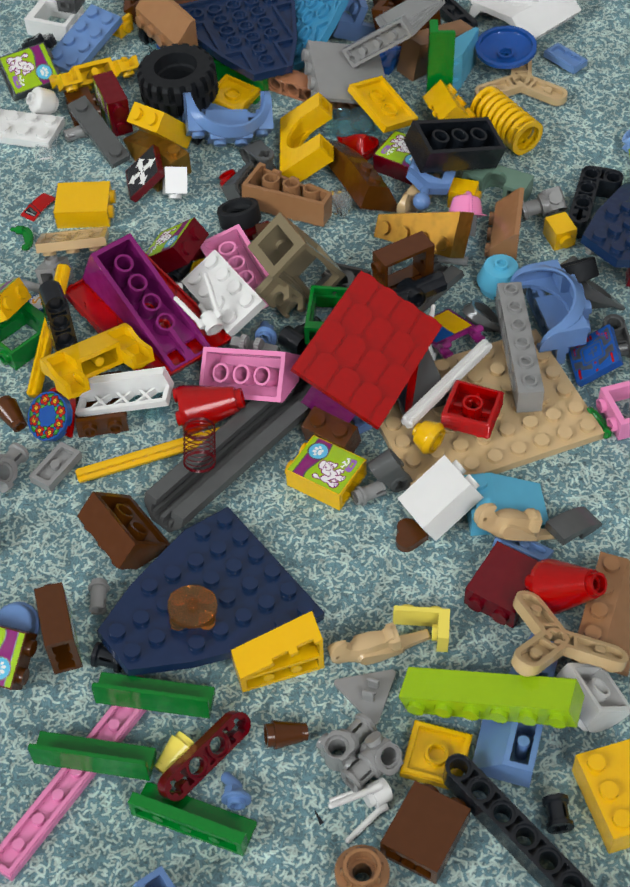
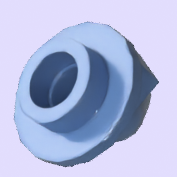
[255,321,278,345]
[221,771,252,810]

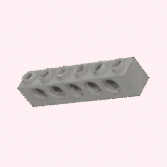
[495,282,544,413]

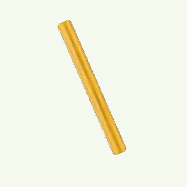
[26,263,71,398]
[75,427,220,483]

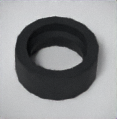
[217,197,261,230]
[560,257,599,283]

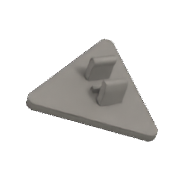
[334,669,396,726]

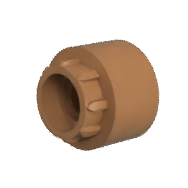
[335,845,390,887]

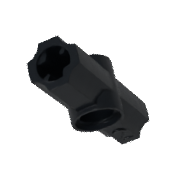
[393,271,447,308]

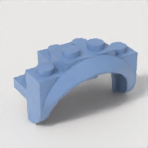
[332,0,375,41]
[182,91,274,147]
[510,259,592,364]

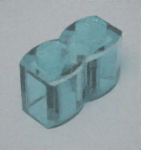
[330,106,376,137]

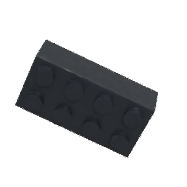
[404,117,506,173]

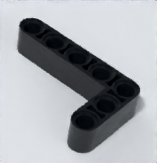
[39,280,124,369]

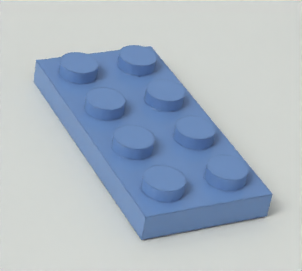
[51,4,123,73]

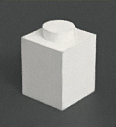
[163,166,187,199]

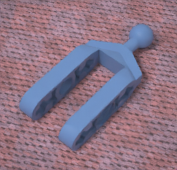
[406,157,456,210]

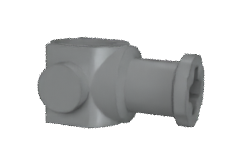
[522,186,568,220]
[0,442,29,493]
[316,712,377,773]
[341,731,404,793]

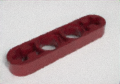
[157,710,251,801]

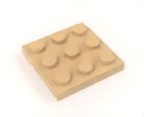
[35,226,109,256]

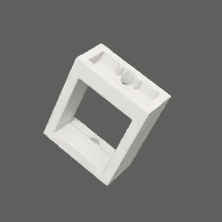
[24,0,84,41]

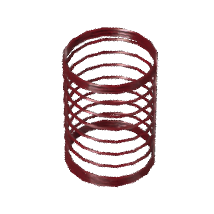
[183,417,216,473]

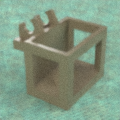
[247,212,345,318]

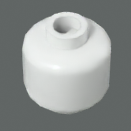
[26,87,59,115]

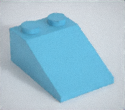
[452,27,479,90]
[464,473,549,536]

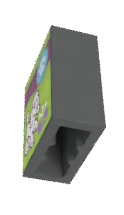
[0,42,61,101]

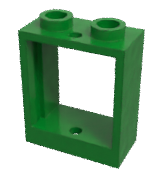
[304,285,348,344]
[0,301,45,370]

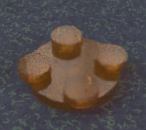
[168,585,217,631]

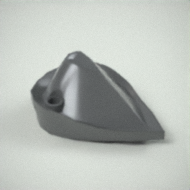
[580,280,625,311]
[462,299,501,333]

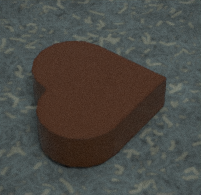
[396,518,429,552]

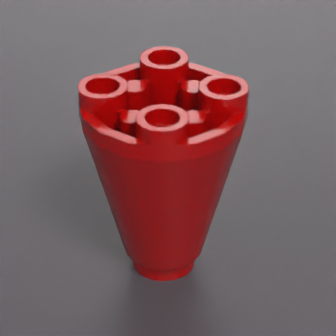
[172,385,246,435]
[525,559,607,614]

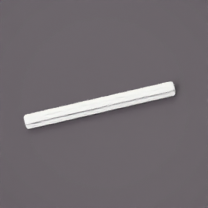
[401,339,492,429]

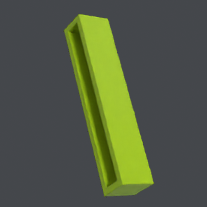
[399,667,585,729]

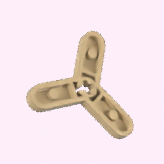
[475,60,568,106]
[511,590,629,677]

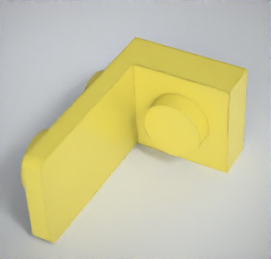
[393,604,450,652]

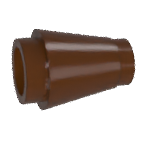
[0,395,27,432]
[264,720,309,750]

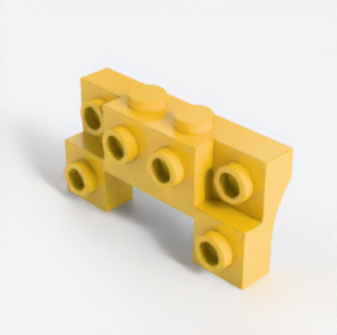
[49,55,139,93]
[39,323,155,400]

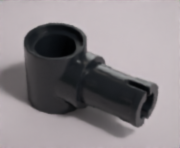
[278,316,322,355]

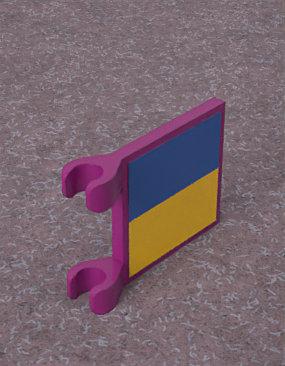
[431,308,485,359]

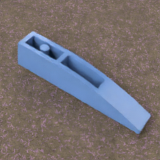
[472,633,558,788]

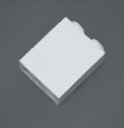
[397,455,484,541]

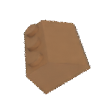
[484,187,524,260]

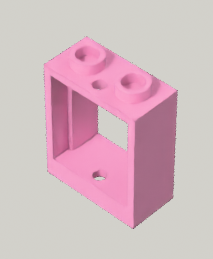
[596,380,630,440]

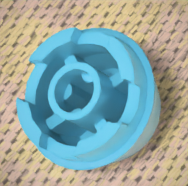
[476,254,520,300]

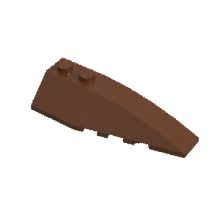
[311,137,397,212]

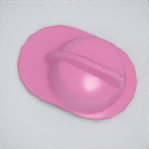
[448,191,487,218]

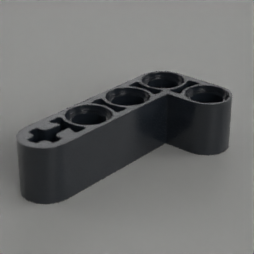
[569,166,624,239]

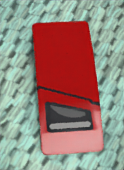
[20,193,56,222]

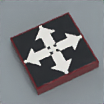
[125,144,164,202]

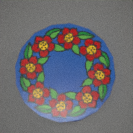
[28,391,73,442]

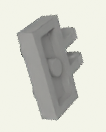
[230,334,281,351]

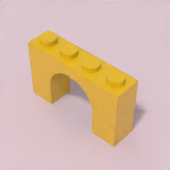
[279,92,334,182]

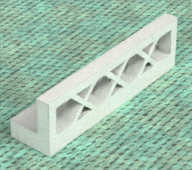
[75,366,174,417]

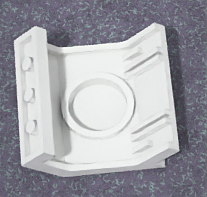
[468,0,581,40]

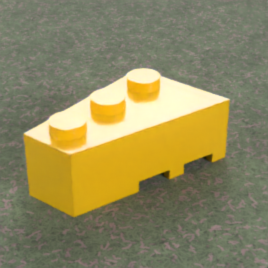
[423,79,476,119]
[231,611,324,693]
[572,739,630,854]

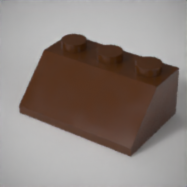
[77,492,170,570]

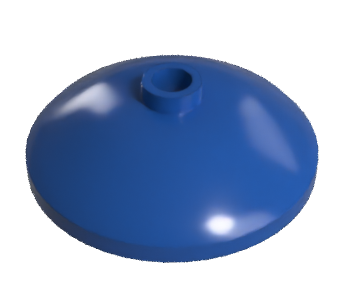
[475,26,537,70]

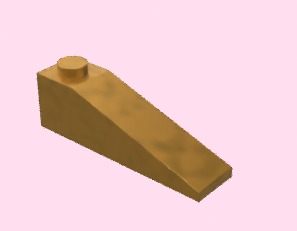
[123,130,191,192]

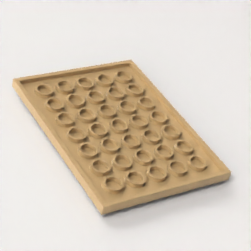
[379,329,605,486]

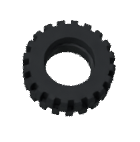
[137,43,219,118]

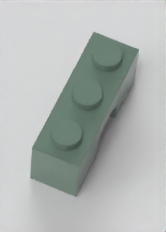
[462,165,534,202]

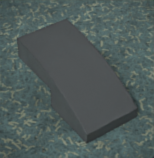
[545,506,602,546]

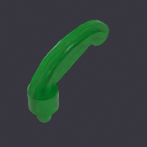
[10,225,34,251]
[587,406,612,439]

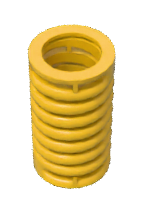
[470,86,543,155]

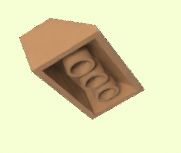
[135,0,198,47]
[571,551,630,677]

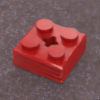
[441,380,504,439]

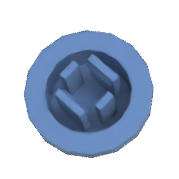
[0,602,41,638]

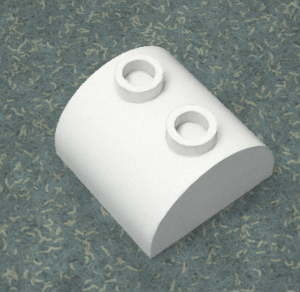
[557,663,630,733]

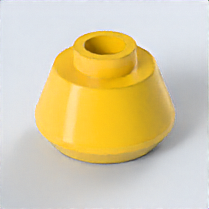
[412,420,445,454]

